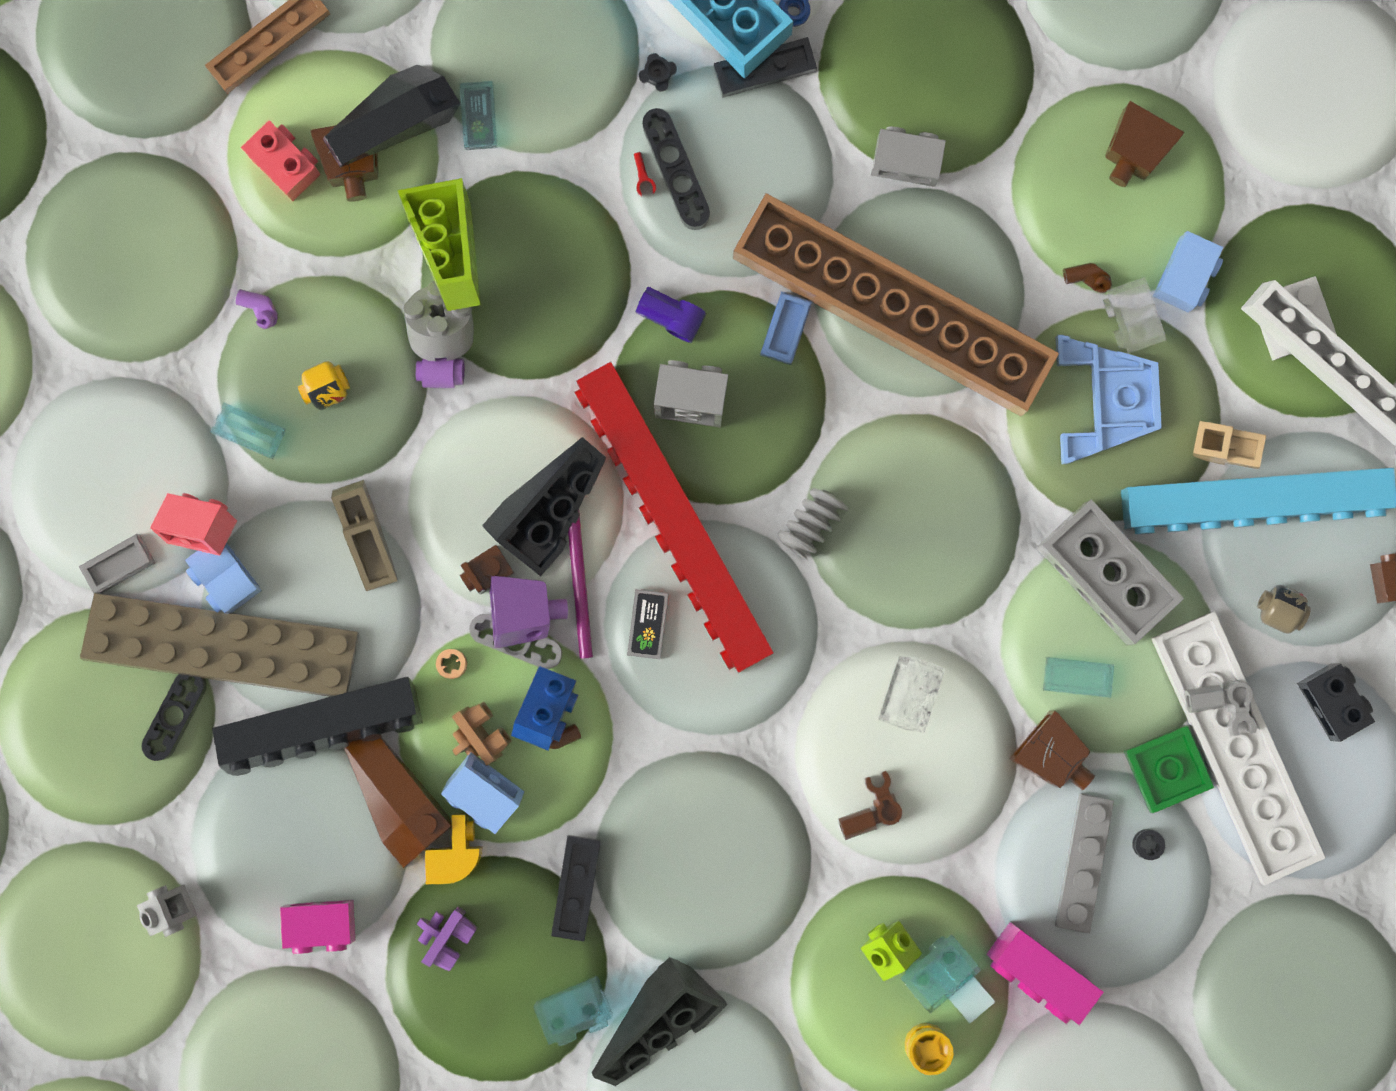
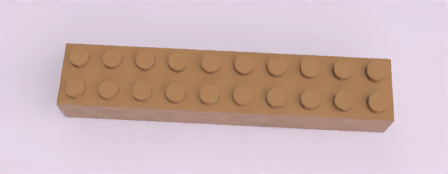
[733,193,1059,416]

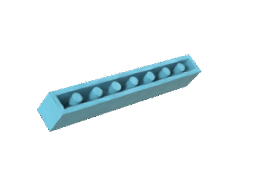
[1121,468,1396,535]

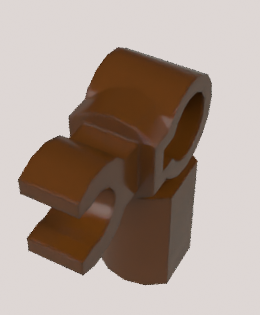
[838,771,902,840]

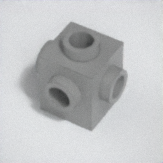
[137,884,197,937]

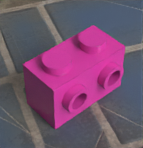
[280,900,356,954]

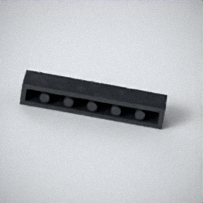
[212,677,423,776]

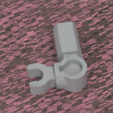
[1184,681,1257,736]

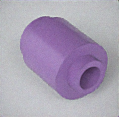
[416,358,465,388]

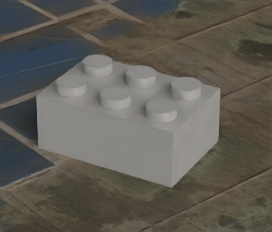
[654,360,728,428]

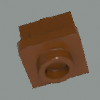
[460,545,514,594]

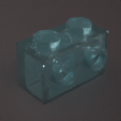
[900,934,982,1014]
[533,976,613,1046]

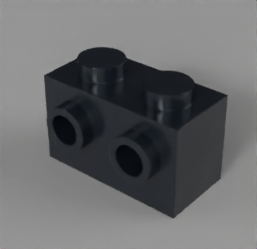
[1297,663,1375,742]

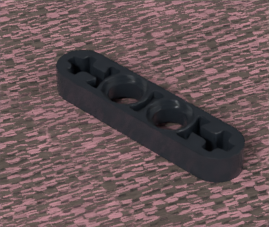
[642,108,710,230]

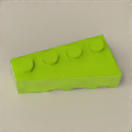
[397,178,481,311]

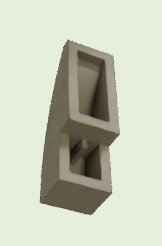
[331,480,398,592]

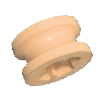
[436,649,467,679]

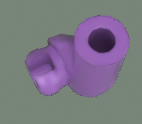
[236,289,278,329]

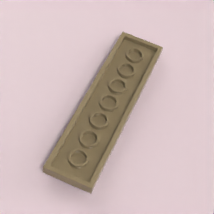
[80,593,359,697]

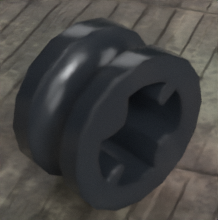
[1132,829,1165,860]

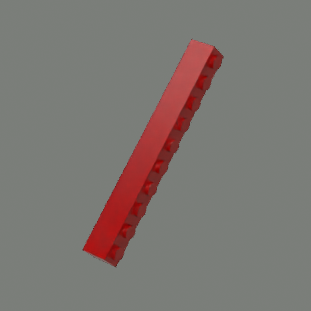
[574,362,774,673]

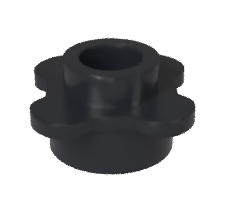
[639,53,677,92]

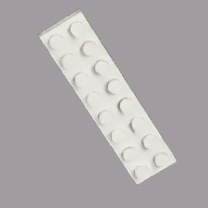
[1151,612,1325,885]

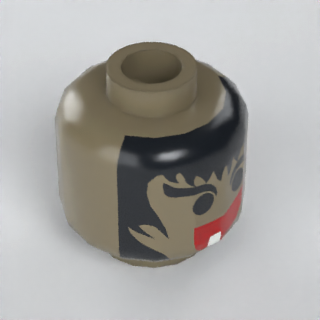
[1257,585,1311,634]

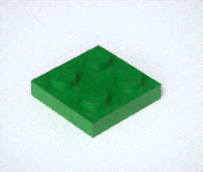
[1124,725,1214,814]

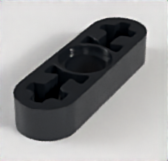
[141,674,207,761]

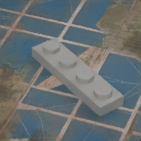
[1055,794,1114,933]

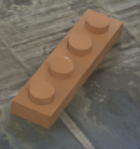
[205,0,330,94]

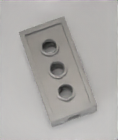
[1036,499,1184,645]

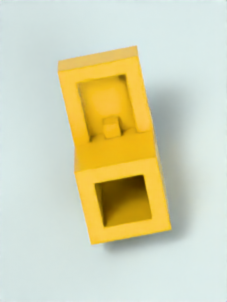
[425,813,483,885]

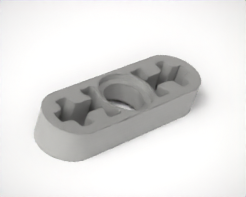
[469,614,562,669]

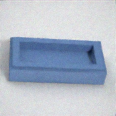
[760,291,812,365]

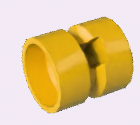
[905,1023,954,1075]

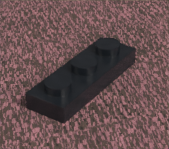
[713,37,817,98]
[551,835,601,941]

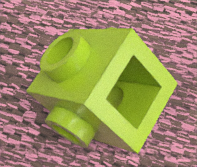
[860,920,922,981]

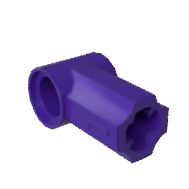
[635,287,707,343]

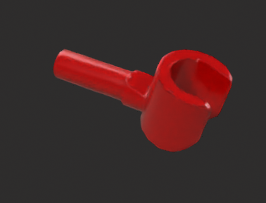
[634,152,656,197]

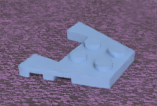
[1055,335,1162,465]

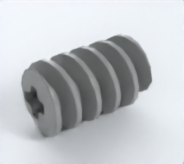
[778,488,849,562]

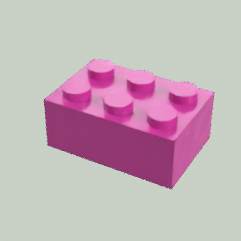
[986,922,1104,1026]

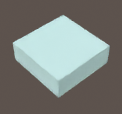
[947,975,995,1024]

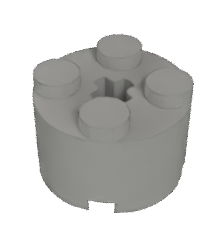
[404,281,474,361]

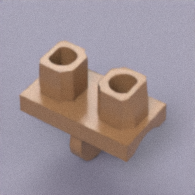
[452,702,512,766]

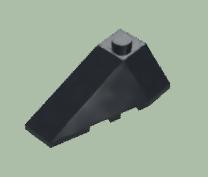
[482,437,606,577]

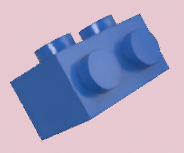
[511,666,578,751]

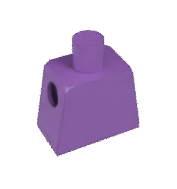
[489,576,568,648]

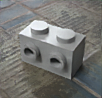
[871,126,946,187]

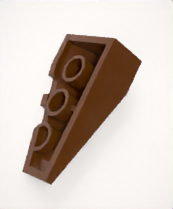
[345,737,452,868]

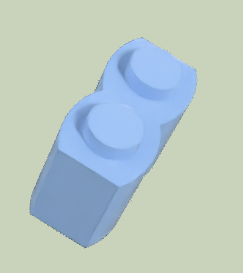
[185,543,262,614]

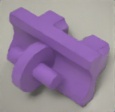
[417,907,478,971]

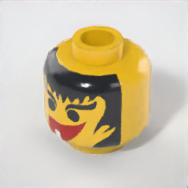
[298,361,350,410]

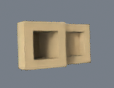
[1193,421,1266,469]

